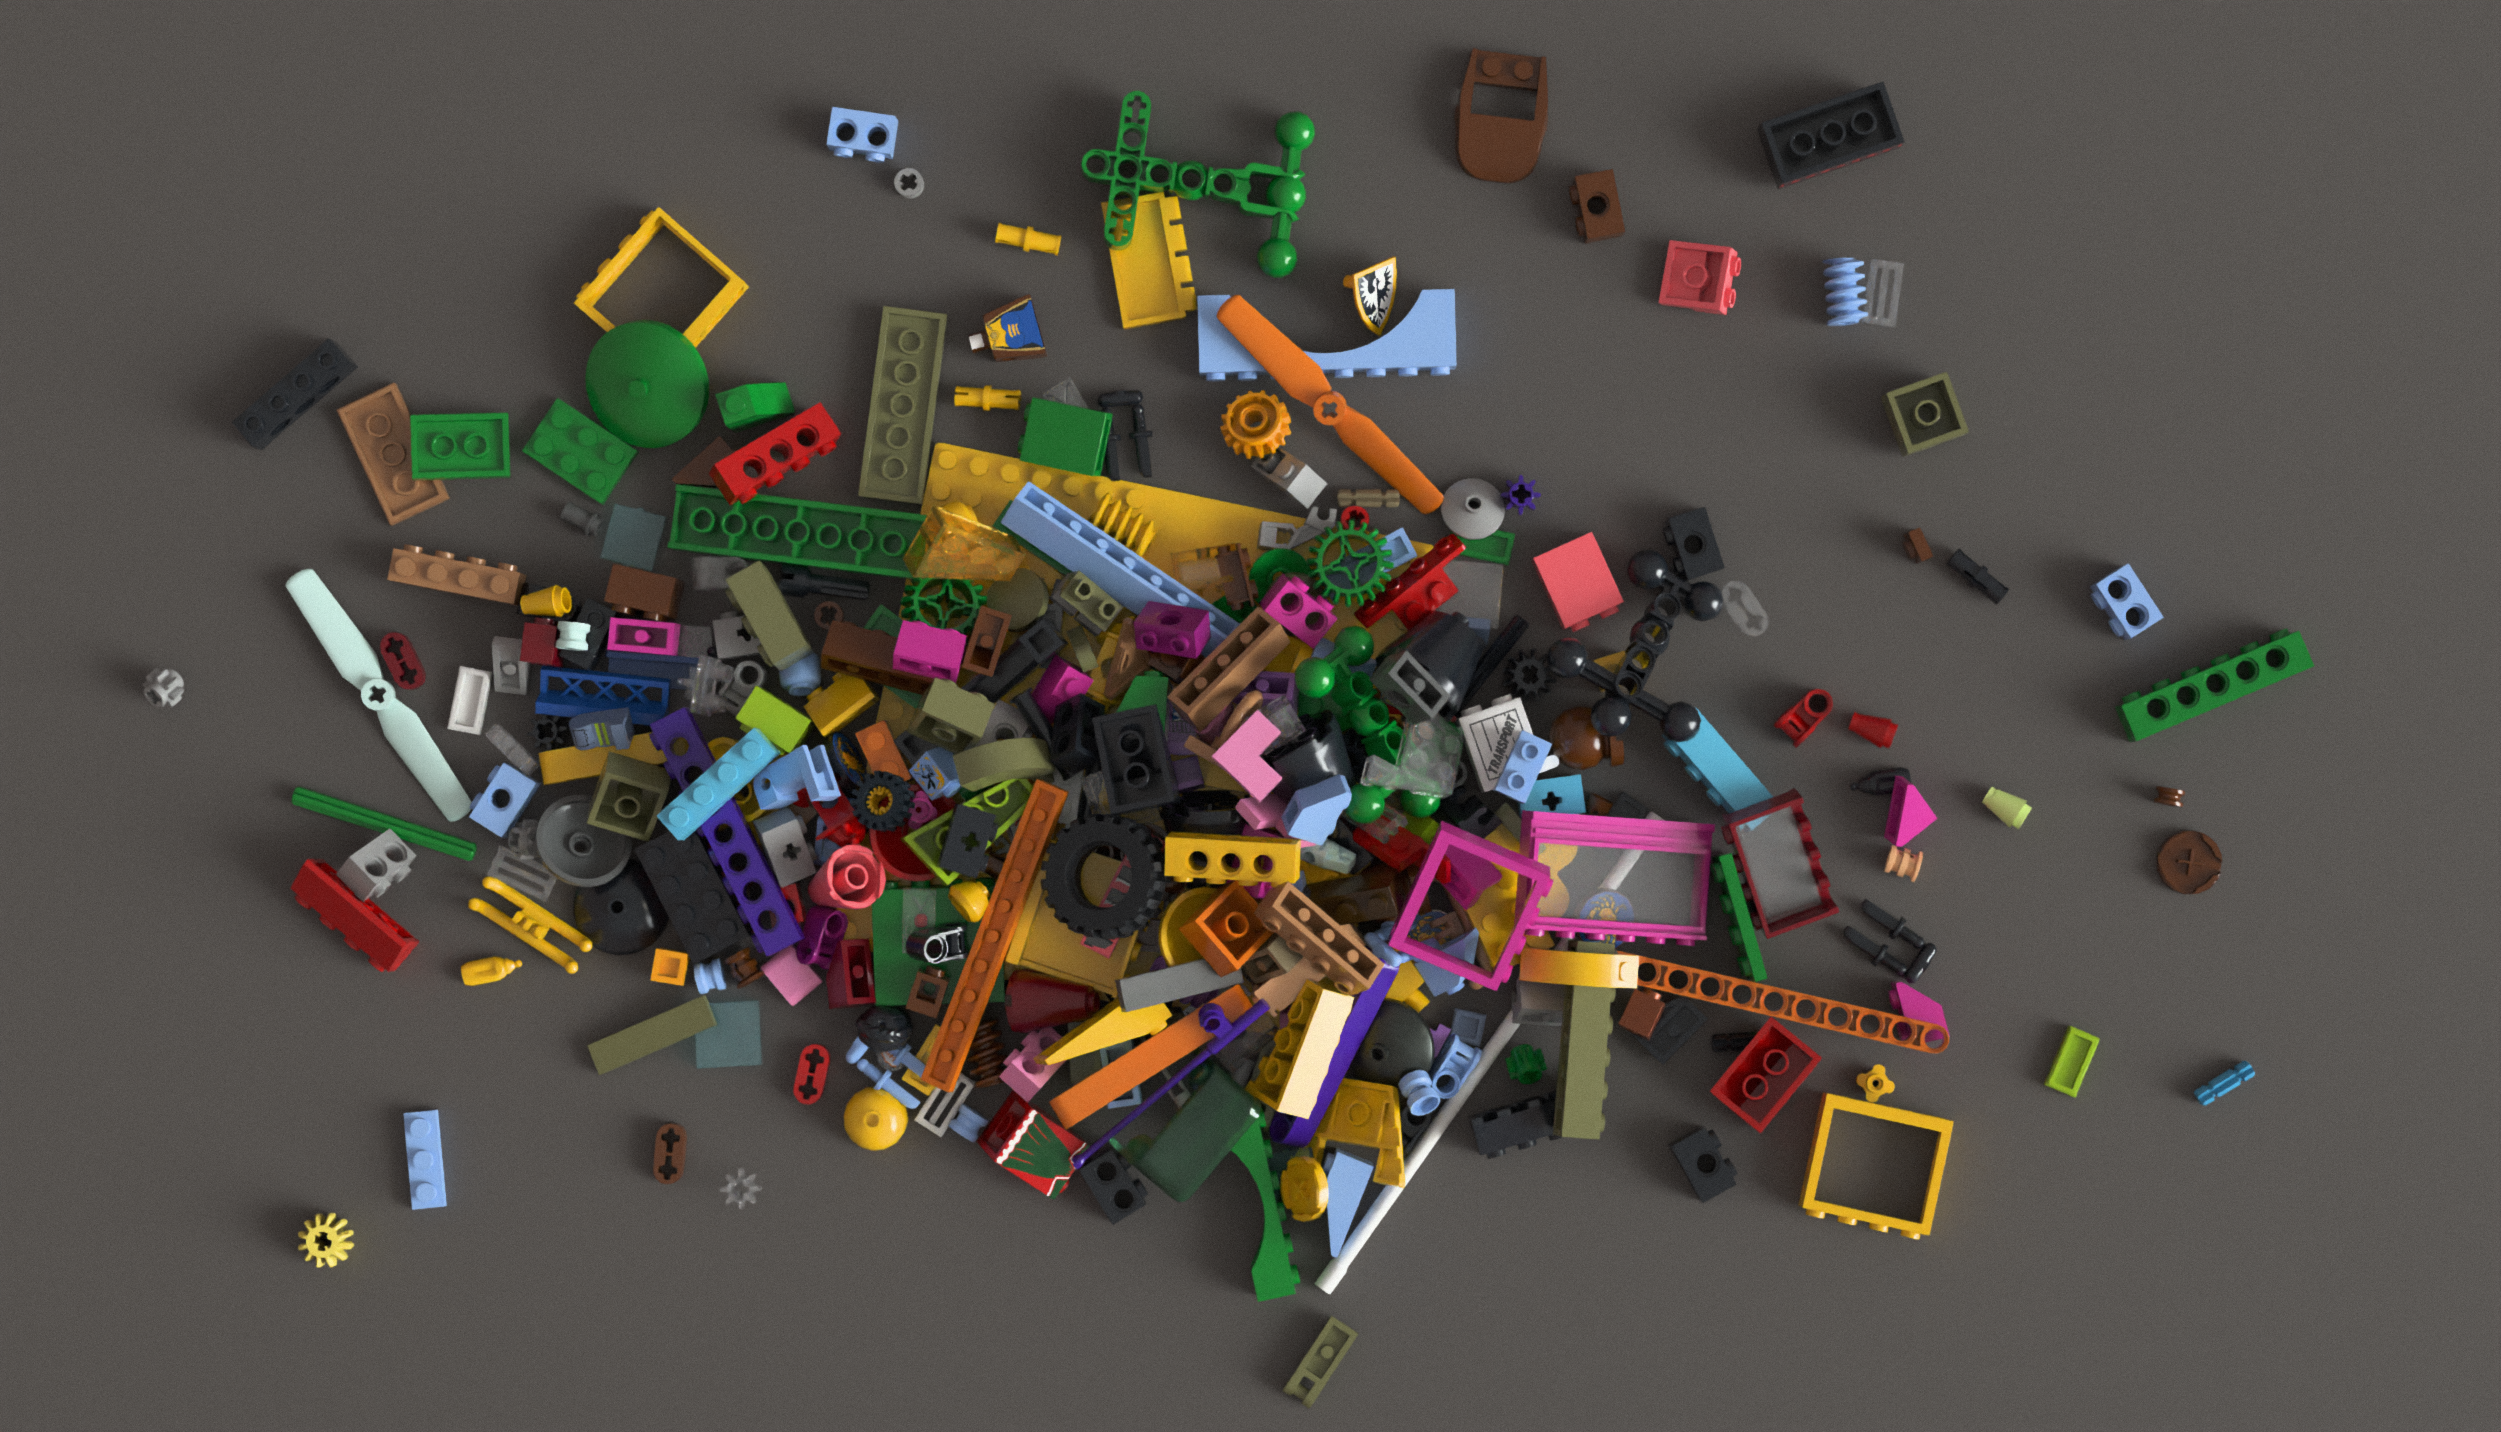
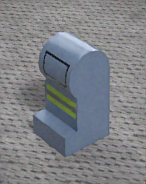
[569,707,635,750]

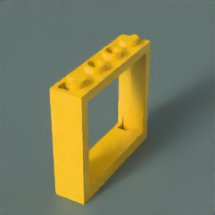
[574,207,749,348]
[1798,1092,1954,1239]

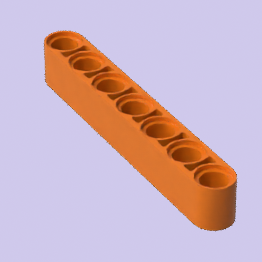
[1049,984,1253,1129]

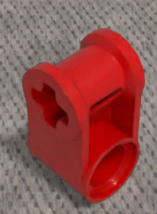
[1773,689,1833,748]

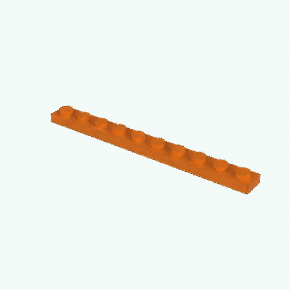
[920,779,1069,1093]

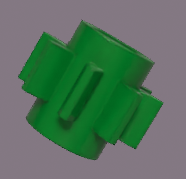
[1505,1044,1547,1084]

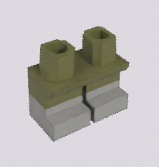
[1049,570,1123,636]

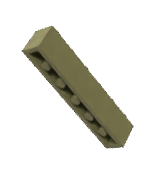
[1553,940,1618,1140]

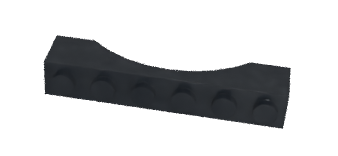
[893,618,1069,765]

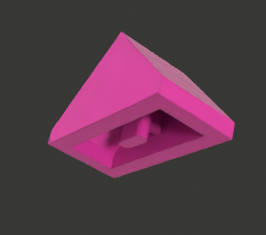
[1884,776,1938,847]

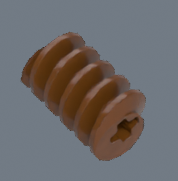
[967,1017,1008,1088]

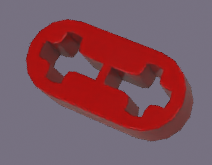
[793,1044,830,1104]

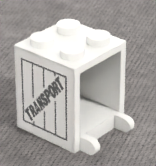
[1456,694,1559,793]

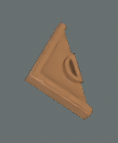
[1103,617,1151,701]

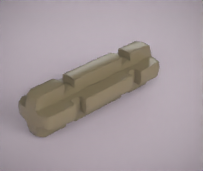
[1337,489,1400,507]

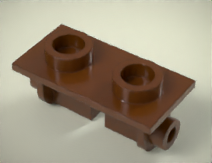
[1215,543,1259,611]

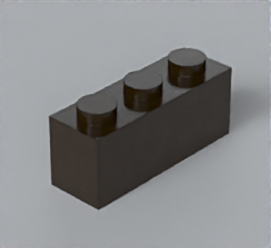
[1302,869,1406,925]

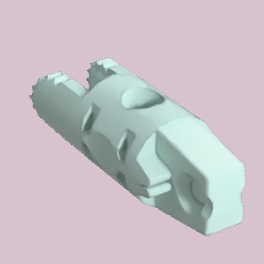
[1278,831,1356,874]

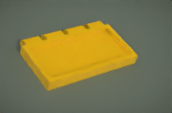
[1101,192,1198,330]

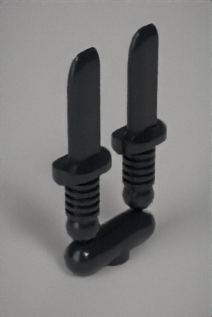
[1097,390,1153,481]
[1843,899,1937,984]

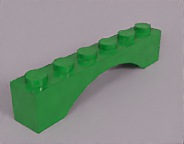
[1217,1100,1300,1302]

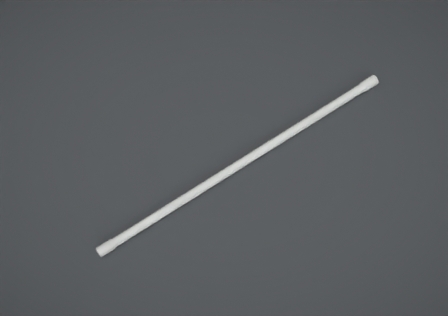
[1315,811,1665,1294]

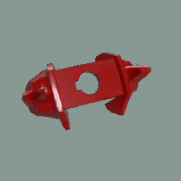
[792,772,866,847]

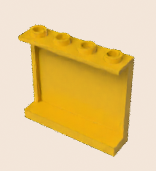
[1005,838,1151,998]

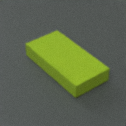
[2044,1025,2100,1098]

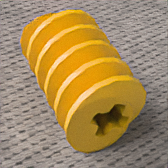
[1088,492,1159,557]

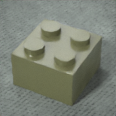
[1880,371,1969,457]
[906,677,995,754]
[587,751,670,842]

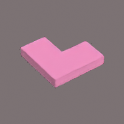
[1212,710,1282,803]
[1235,794,1316,848]

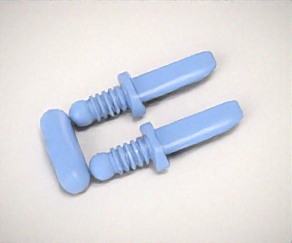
[1364,921,1440,967]
[845,1037,926,1109]

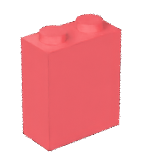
[1531,532,1624,632]

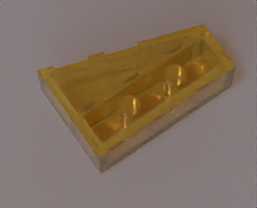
[903,505,1026,581]

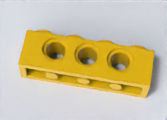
[1164,831,1301,888]

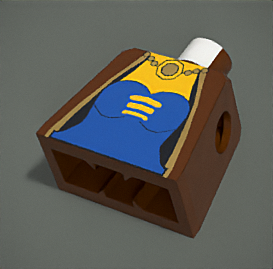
[968,294,1048,362]

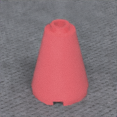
[808,845,886,910]

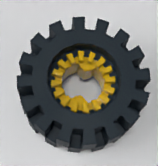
[851,771,915,832]

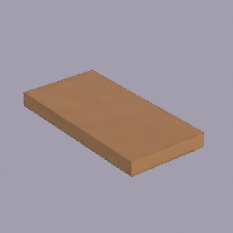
[336,383,450,526]

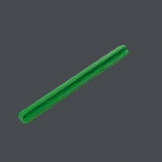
[292,786,477,861]

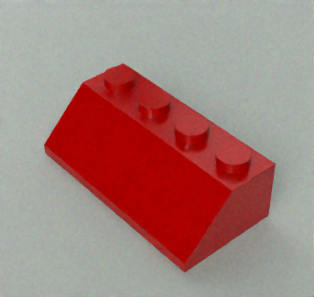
[290,859,420,972]

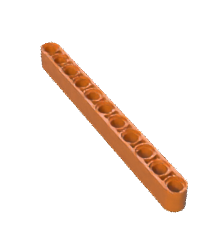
[1615,950,1949,1054]

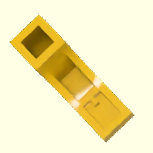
[1519,948,1639,988]

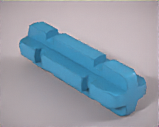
[2194,1061,2255,1106]

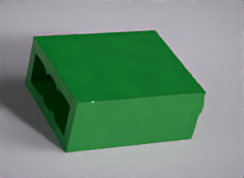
[1017,397,1113,476]

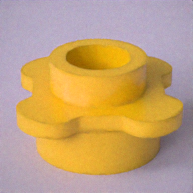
[1856,1064,1895,1103]

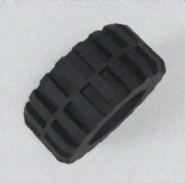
[1040,813,1171,939]

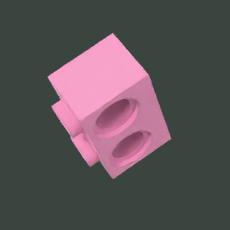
[999,1027,1066,1103]

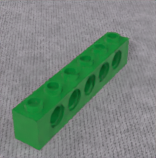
[2115,628,2314,742]

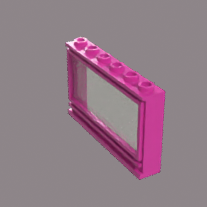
[1514,810,1715,946]

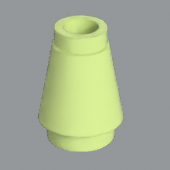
[1981,787,2032,829]

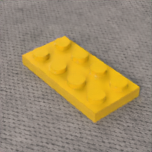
[1463,829,1555,970]

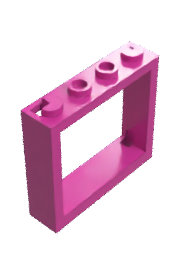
[1388,821,1553,991]

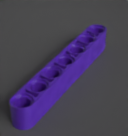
[1270,946,1400,1148]

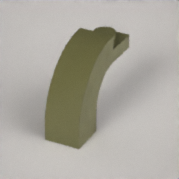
[952,738,1055,792]

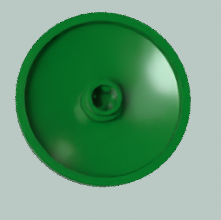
[585,320,709,448]

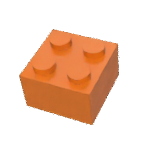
[1178,880,1274,977]

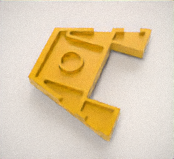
[1291,1078,1405,1188]

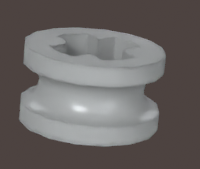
[894,168,924,199]

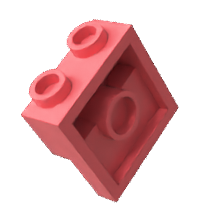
[1658,240,1741,315]

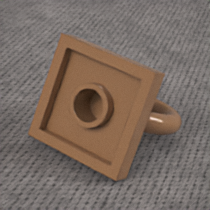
[1184,690,1263,770]

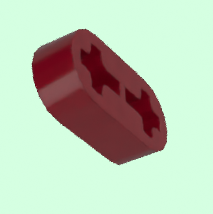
[380,632,426,690]

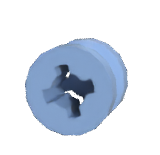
[693,958,727,994]
[948,1103,989,1143]

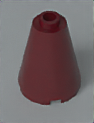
[1006,969,1100,1033]

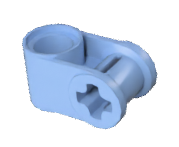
[1428,1033,1482,1099]

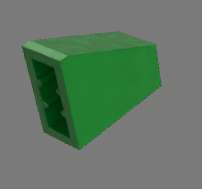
[715,382,796,433]

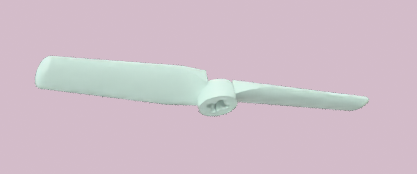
[286,568,472,822]

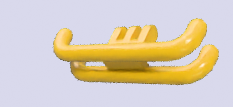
[468,876,592,974]

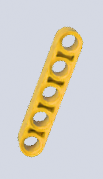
[538,732,689,785]

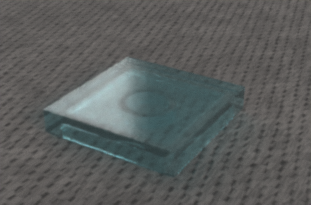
[695,1000,763,1069]

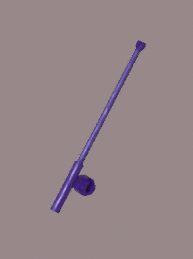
[1072,998,1270,1169]

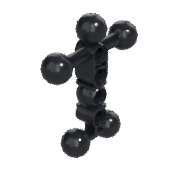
[1547,549,1723,742]

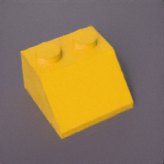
[803,673,881,737]

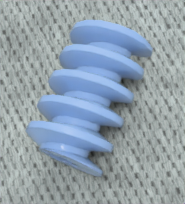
[1822,258,1868,326]

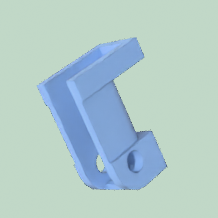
[753,745,841,810]

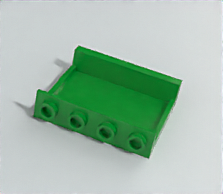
[872,877,1006,1006]

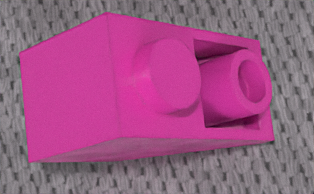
[1888,981,1950,1043]

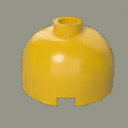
[843,1086,908,1151]

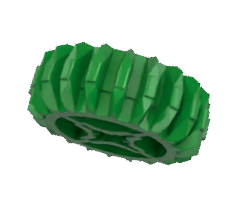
[1306,520,1394,608]
[900,564,987,642]

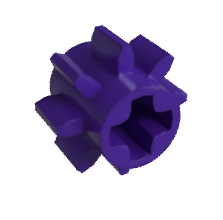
[1500,475,1541,516]

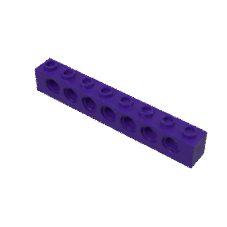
[649,707,805,956]

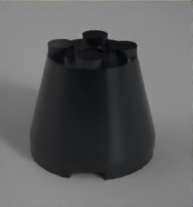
[1373,611,1486,723]
[1260,710,1356,805]
[1161,790,1250,889]

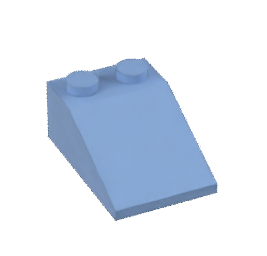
[1322,1148,1374,1258]

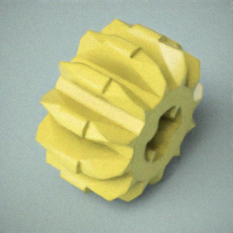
[298,1213,354,1268]

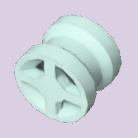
[555,621,590,651]

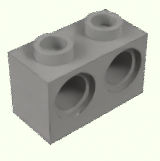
[336,828,416,902]

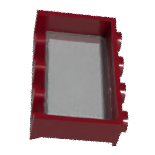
[1721,788,1840,939]

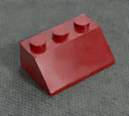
[1709,1017,1822,1134]

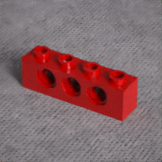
[709,402,841,505]

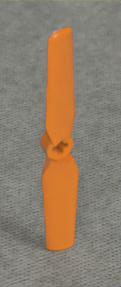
[1217,295,1444,515]

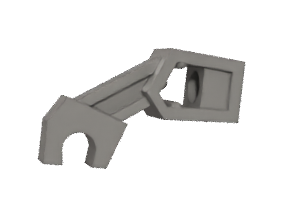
[1257,506,1337,551]

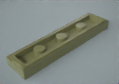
[587,995,718,1075]

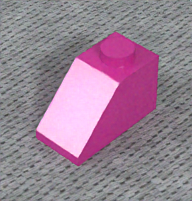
[1032,655,1094,724]

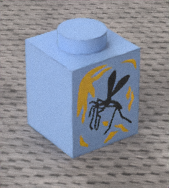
[909,747,962,801]

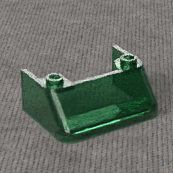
[1108,1047,1261,1202]

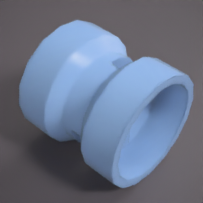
[1398,1070,1440,1116]

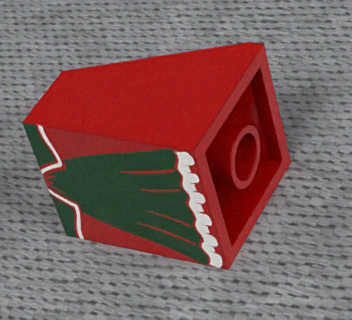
[976,1090,1090,1200]

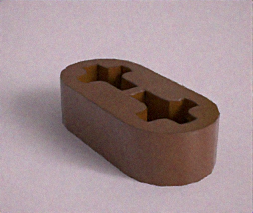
[653,1122,687,1185]

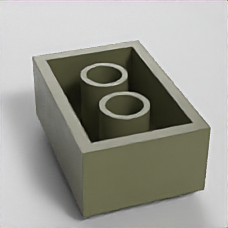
[725,560,815,671]

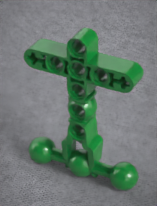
[1081,91,1315,278]

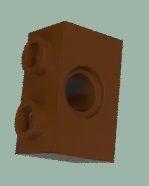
[1569,169,1625,244]

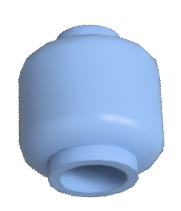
[779,653,821,696]

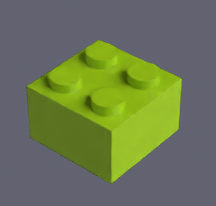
[735,686,816,756]

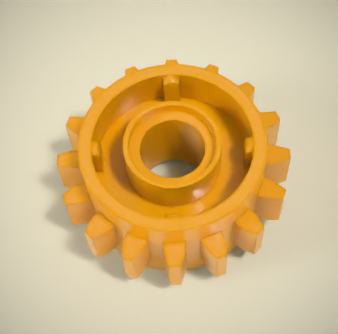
[1220,390,1291,459]

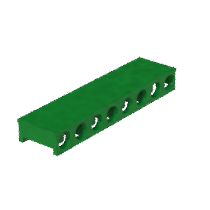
[667,484,932,580]

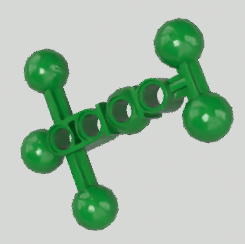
[1294,626,1461,824]

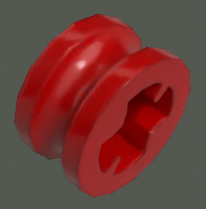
[1340,506,1369,531]

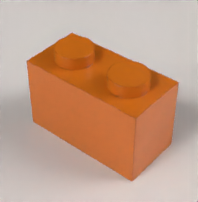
[855,720,914,782]

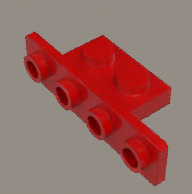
[1354,534,1466,630]
[1353,813,1451,885]

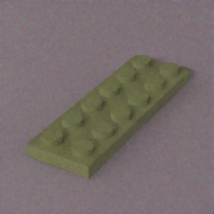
[858,306,948,505]

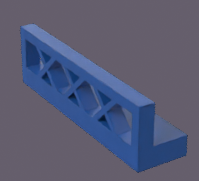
[535,666,670,726]

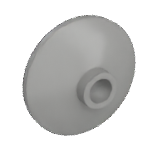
[1441,478,1505,540]

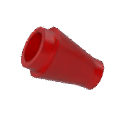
[1848,712,1898,749]

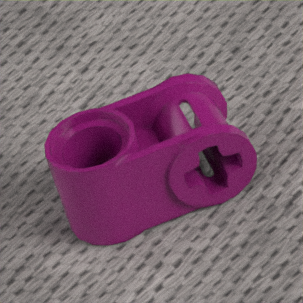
[796,905,848,970]

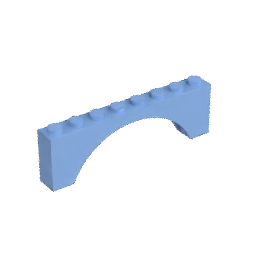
[1197,289,1457,382]

